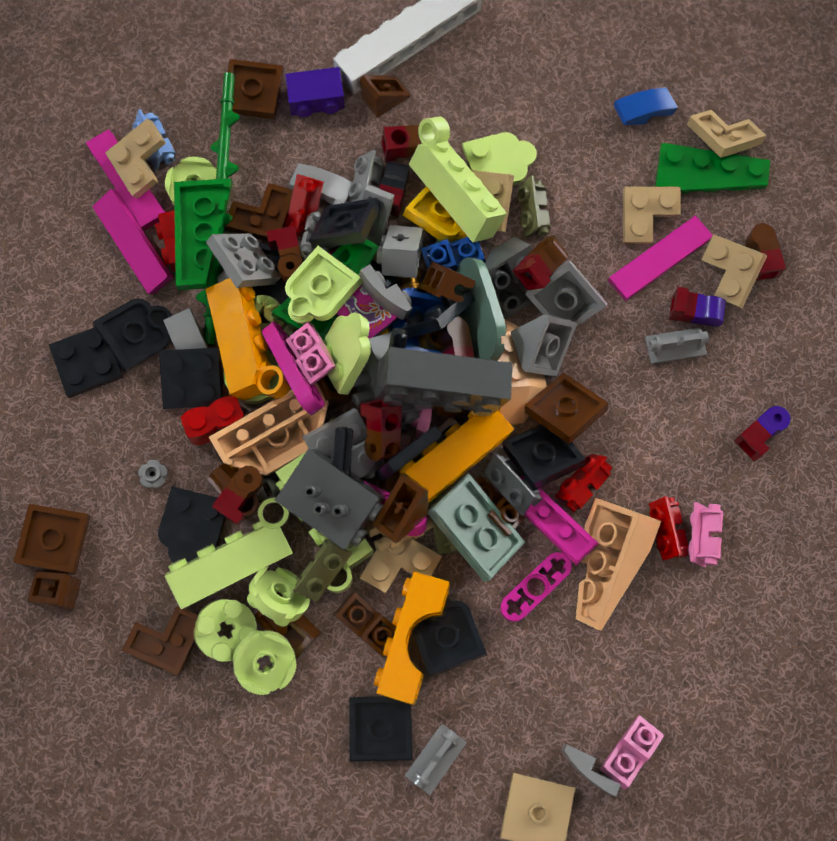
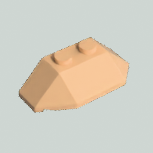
[498,319,547,426]
[209,383,329,476]

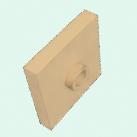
[500,773,575,841]

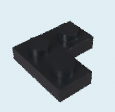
[399,290,475,339]

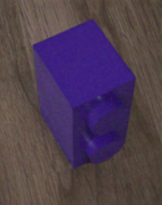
[285,67,345,117]

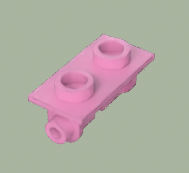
[688,502,723,567]

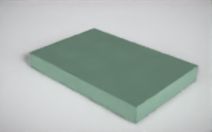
[428,473,525,582]

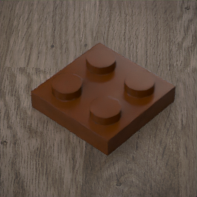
[220,59,284,119]
[525,372,609,444]
[13,504,90,575]

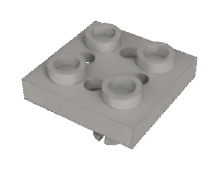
[206,233,281,288]

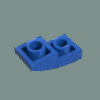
[613,87,678,125]
[421,237,486,272]

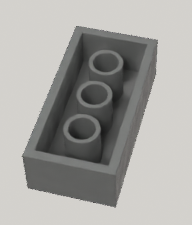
[375,347,513,416]

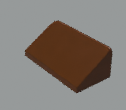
[254,592,322,659]

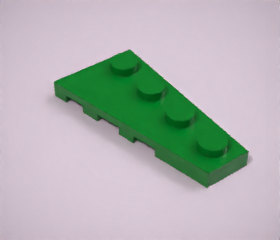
[654,143,771,194]
[174,178,233,291]
[271,239,380,341]

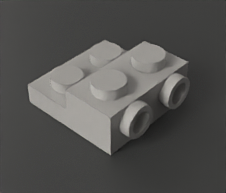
[302,408,385,479]

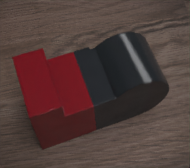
[379,161,410,217]

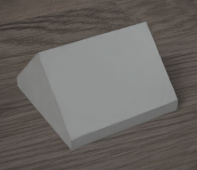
[526,261,608,327]
[511,314,578,376]

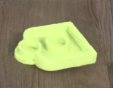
[462,132,537,186]
[285,246,363,324]
[323,313,371,395]

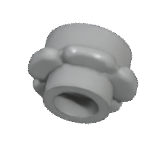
[138,460,168,488]

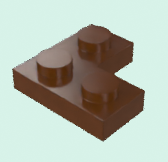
[225,183,293,241]
[122,606,198,676]

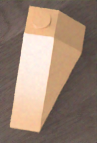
[576,498,661,631]

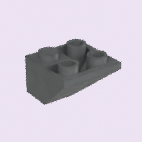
[485,236,532,319]

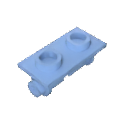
[133,109,176,170]

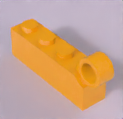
[206,278,291,401]
[399,410,514,503]

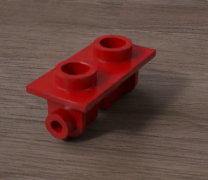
[285,174,324,236]
[554,454,612,512]
[649,496,689,561]

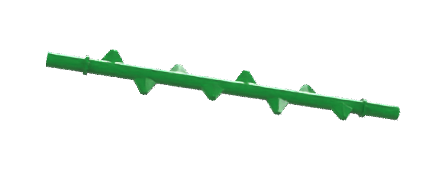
[196,72,240,346]

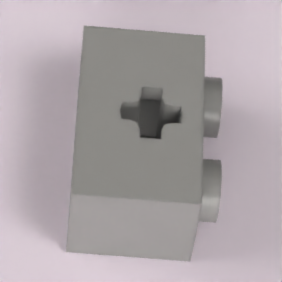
[377,225,423,278]

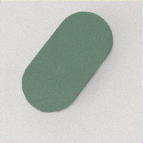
[454,257,506,361]

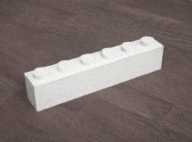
[333,0,482,95]

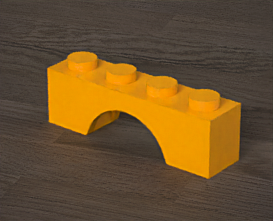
[374,571,450,706]

